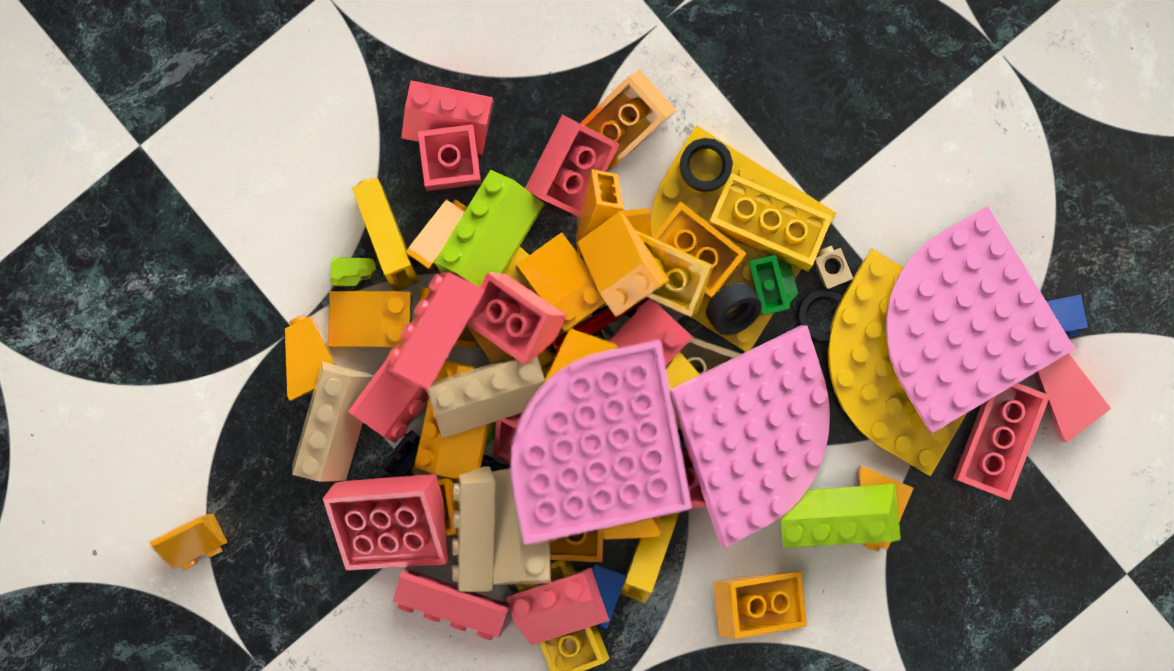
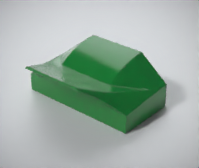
[748,255,798,316]

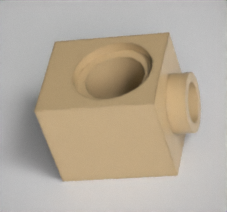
[814,246,853,290]

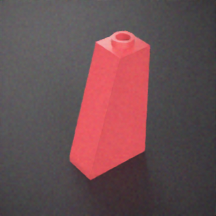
[1034,353,1111,442]

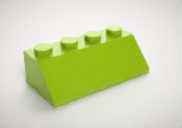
[434,170,544,287]
[781,484,901,548]

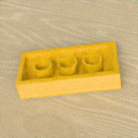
[708,173,832,272]
[635,230,713,317]
[516,560,610,671]

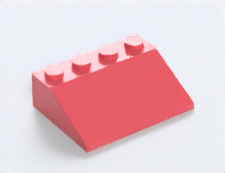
[323,474,448,570]

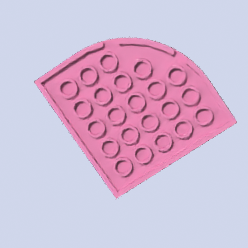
[885,206,1075,434]
[670,325,830,547]
[510,340,692,545]

